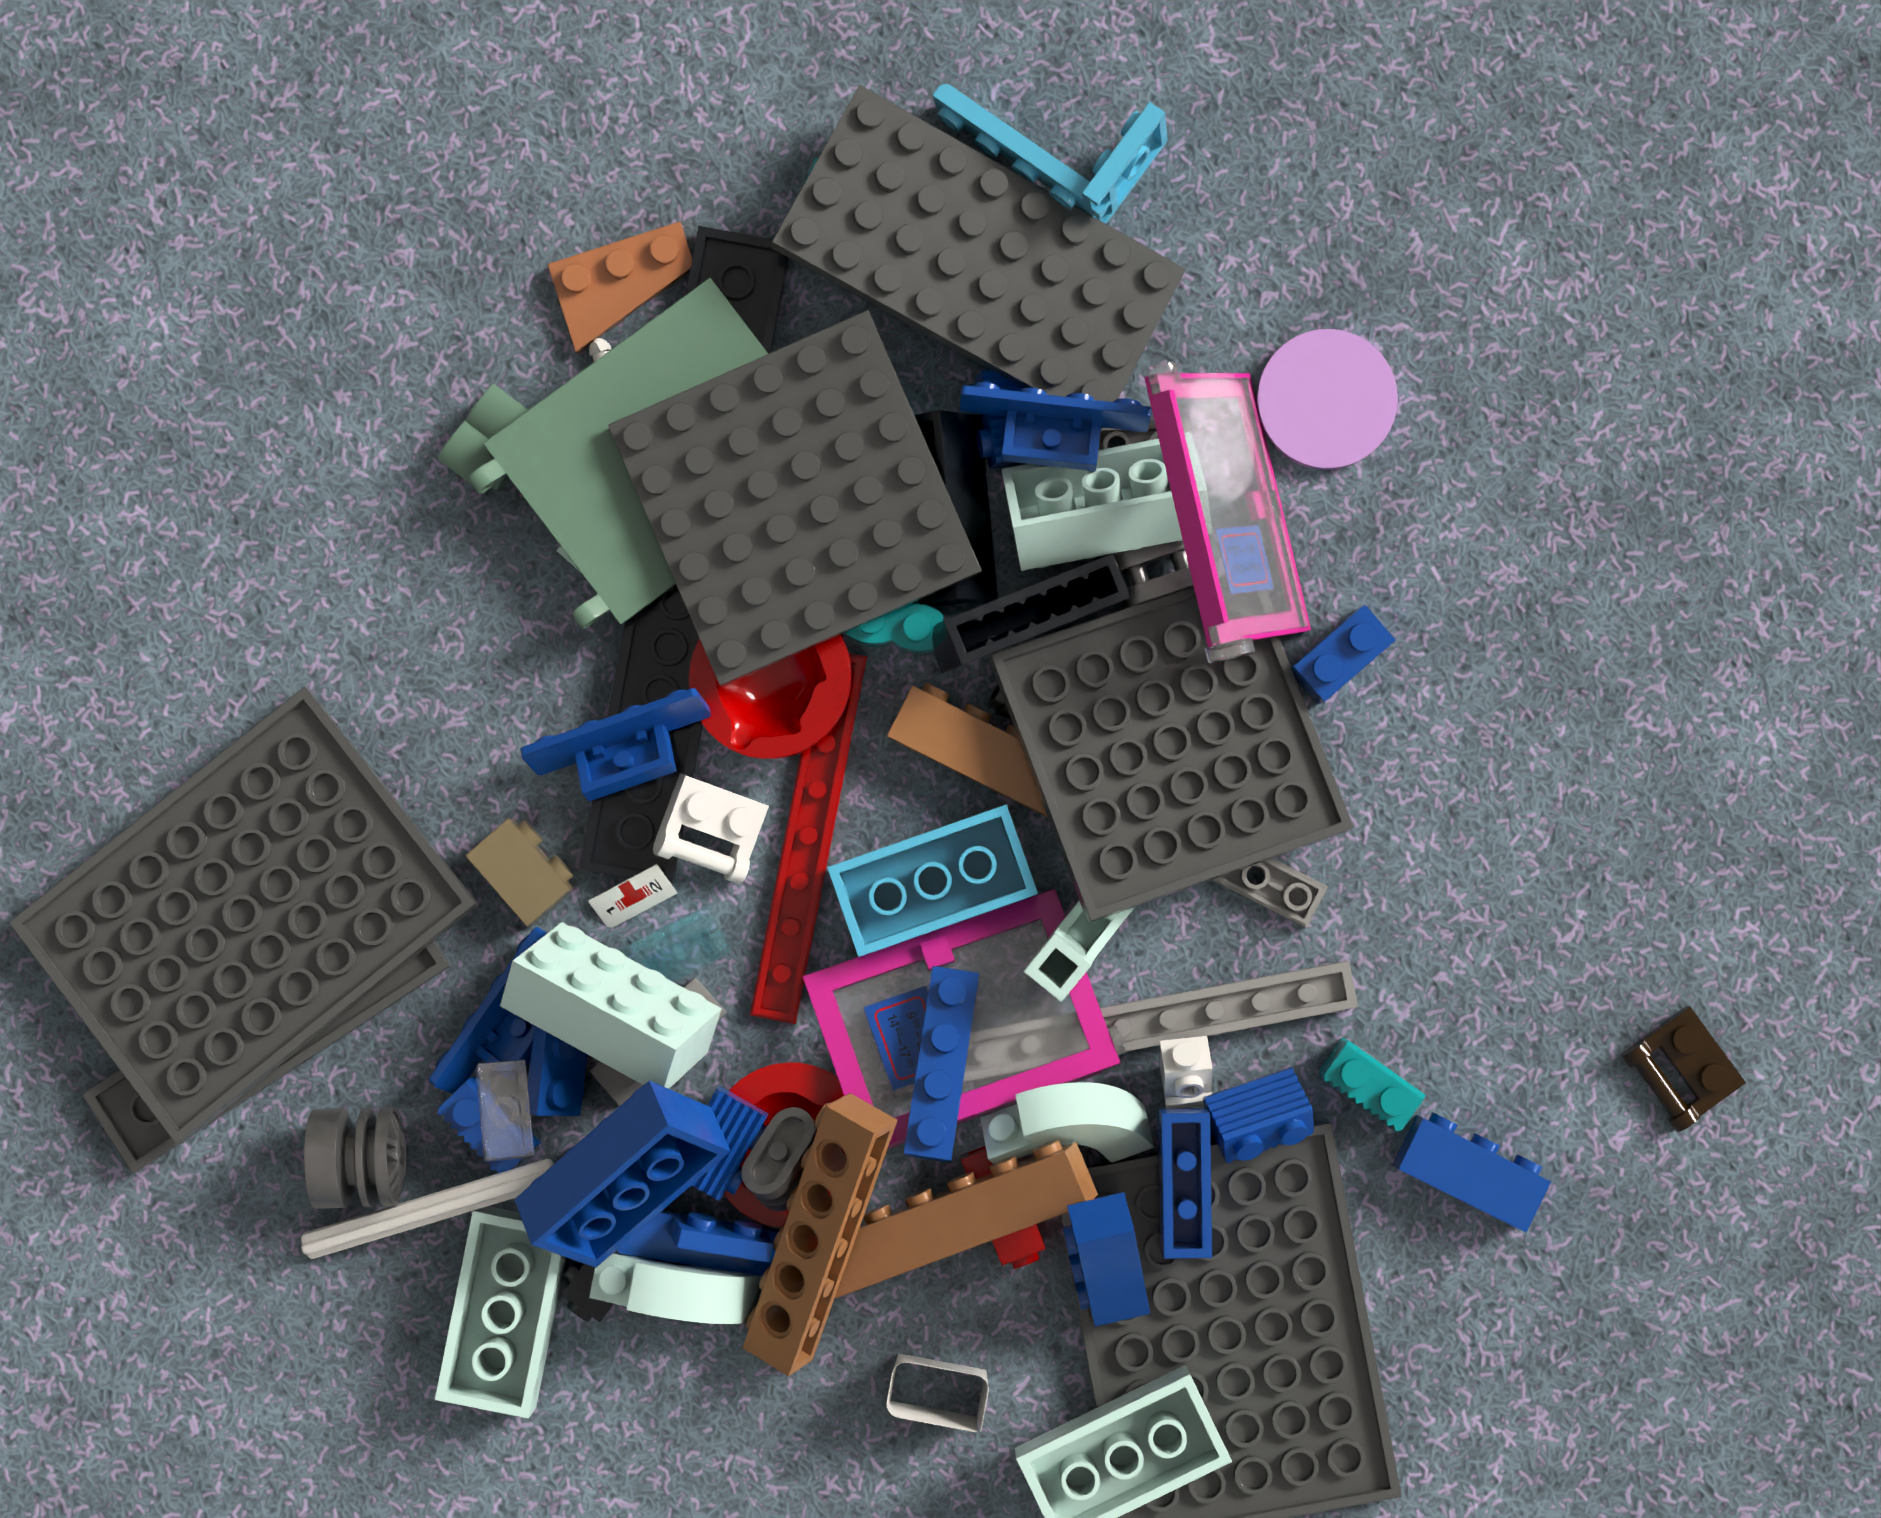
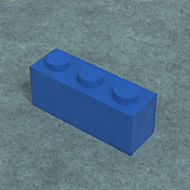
[1158,1108,1212,1259]
[1392,1112,1551,1233]
[1062,1192,1150,1327]

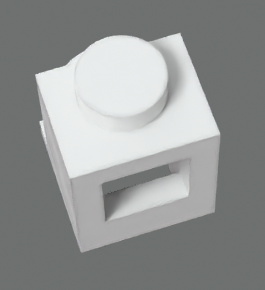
[1160,1036,1212,1109]

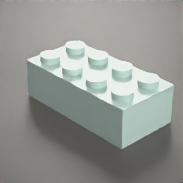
[1001,433,1207,571]
[500,922,722,1089]
[435,1206,566,1418]
[1015,1365,1232,1518]

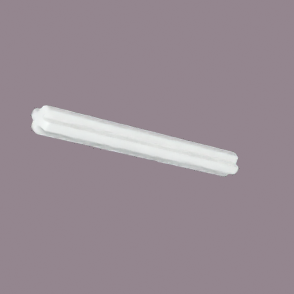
[301,1158,555,1259]

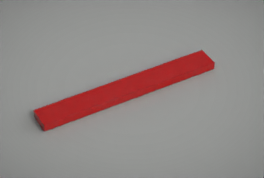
[750,653,867,1024]

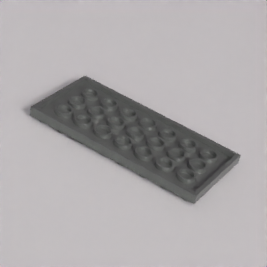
[770,85,1186,429]

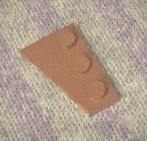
[548,221,693,355]

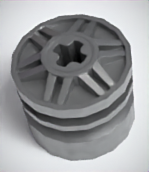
[304,1106,406,1209]

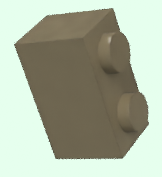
[465,818,575,927]

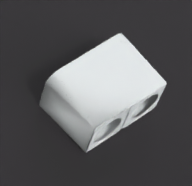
[887,1353,989,1432]

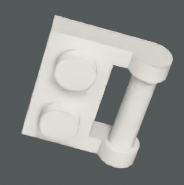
[653,773,769,884]

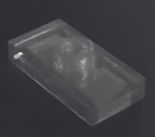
[475,1060,534,1162]

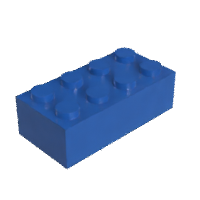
[514,1081,731,1268]

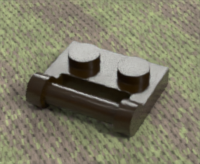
[1621,1006,1746,1132]

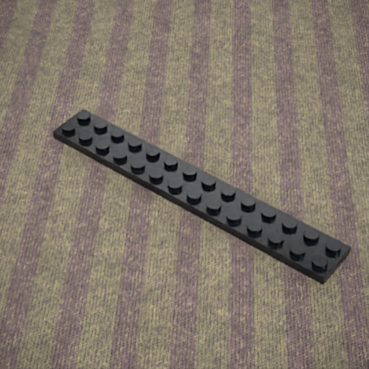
[580,226,789,886]

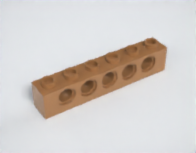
[743,1093,898,1376]

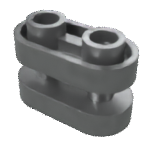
[1113,541,1193,609]
[741,1107,818,1211]

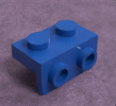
[524,1026,587,1116]

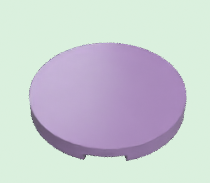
[1256,329,1398,470]

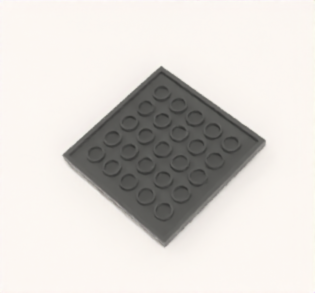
[608,310,983,686]
[988,577,1354,924]

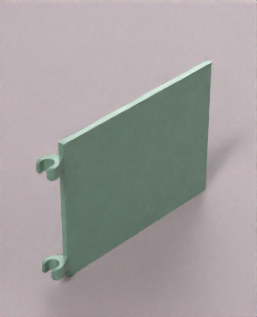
[469,278,768,629]

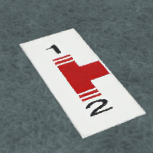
[588,864,678,928]

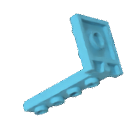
[932,84,1168,224]

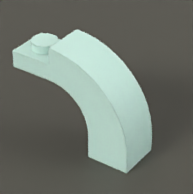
[1024,900,1135,1002]
[980,1083,1154,1164]
[589,1252,762,1324]

